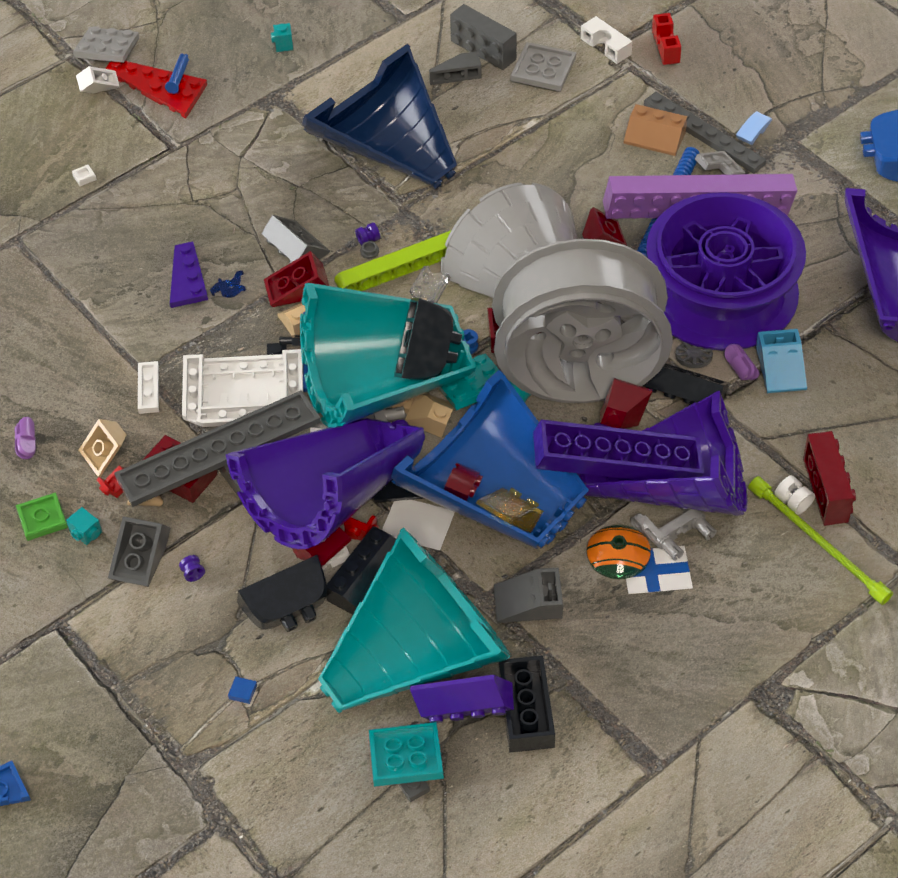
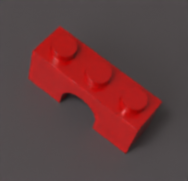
[652,13,681,65]

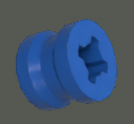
[463,329,478,354]

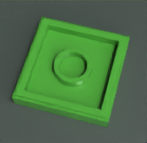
[16,492,68,541]

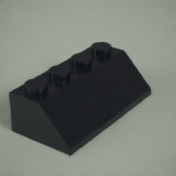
[642,363,730,404]

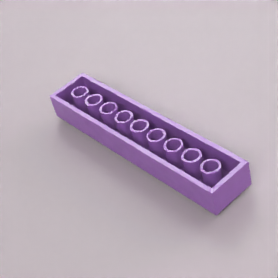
[603,174,797,219]

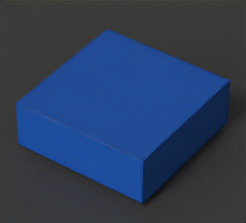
[228,676,257,704]

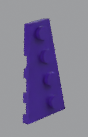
[170,241,208,308]

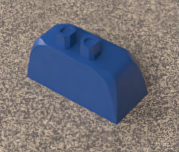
[860,109,898,182]

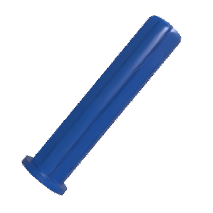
[165,54,189,94]

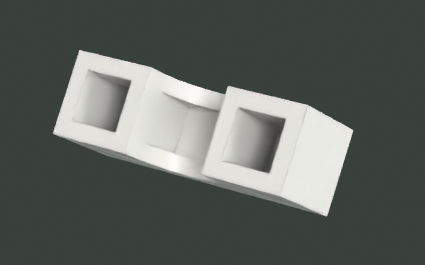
[581,16,632,64]

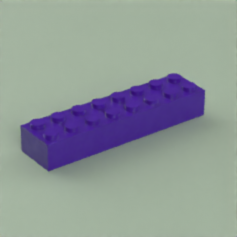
[533,419,704,480]

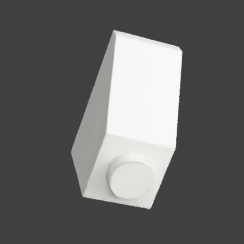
[76,66,120,93]

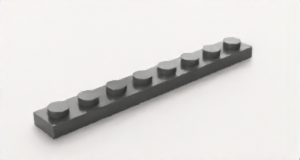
[644,91,766,174]

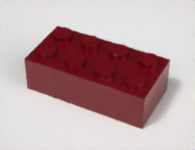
[803,431,856,526]

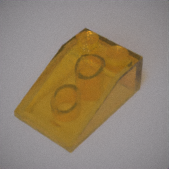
[476,487,544,533]

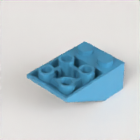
[756,329,807,393]

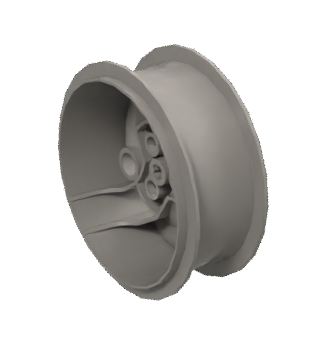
[492,239,673,403]

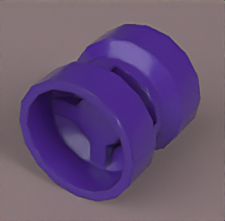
[355,222,380,246]

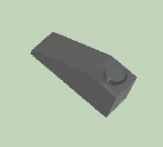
[429,51,482,85]

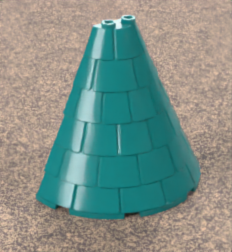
[318,527,511,713]

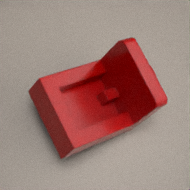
[96,465,124,498]
[344,515,379,541]

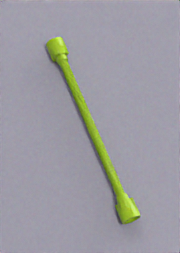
[748,476,893,605]

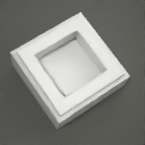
[72,165,97,186]

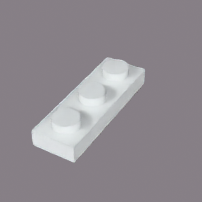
[138,361,159,414]

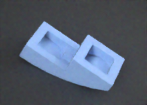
[736,111,772,145]

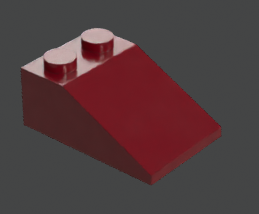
[264,251,329,307]

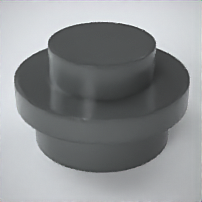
[360,241,379,259]

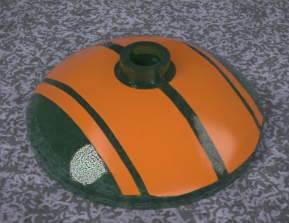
[587,525,651,579]

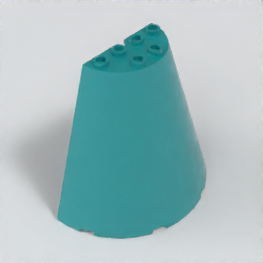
[300,283,476,428]

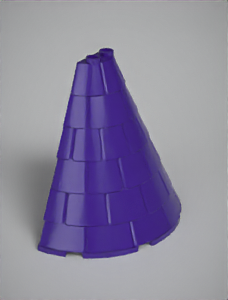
[577,391,748,516]

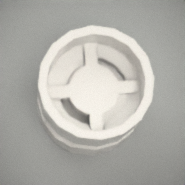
[774,475,815,515]

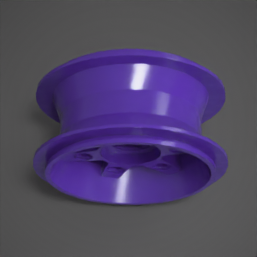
[646,192,806,350]

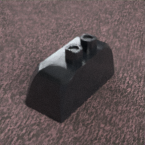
[394,298,462,380]
[237,555,327,632]

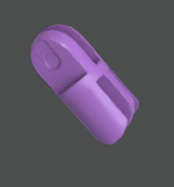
[725,344,759,380]
[15,417,36,459]

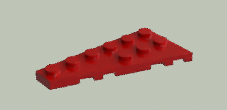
[105,61,207,119]

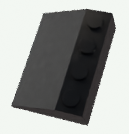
[326,526,396,615]

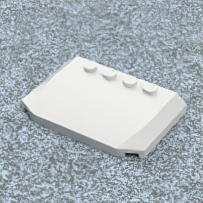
[182,349,303,427]

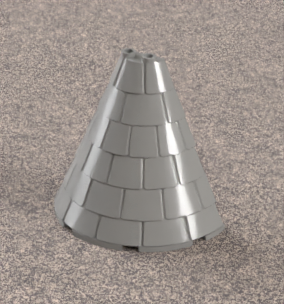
[441,182,577,316]

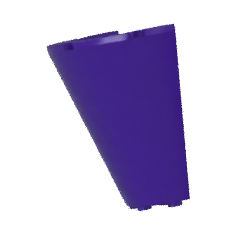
[226,418,425,549]

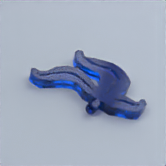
[210,270,246,298]

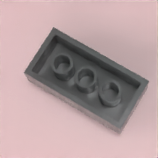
[450,4,517,70]

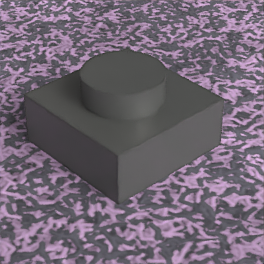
[398,781,430,802]

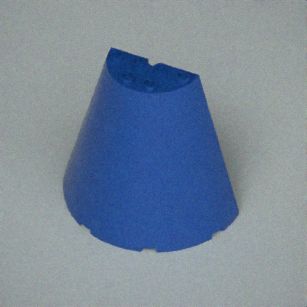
[391,370,589,549]

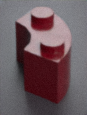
[444,462,483,501]

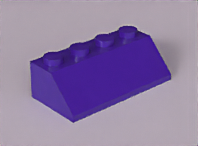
[410,675,514,723]

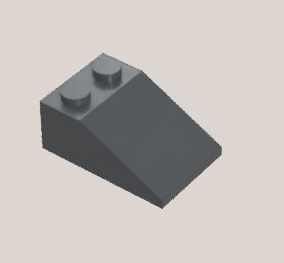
[108,516,171,587]

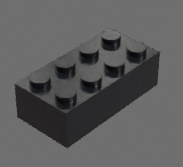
[498,655,555,753]

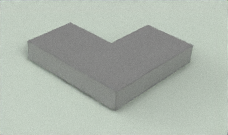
[695,151,746,175]

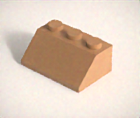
[624,104,687,156]

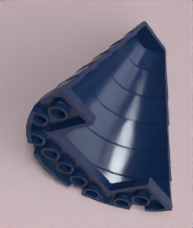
[302,43,457,189]

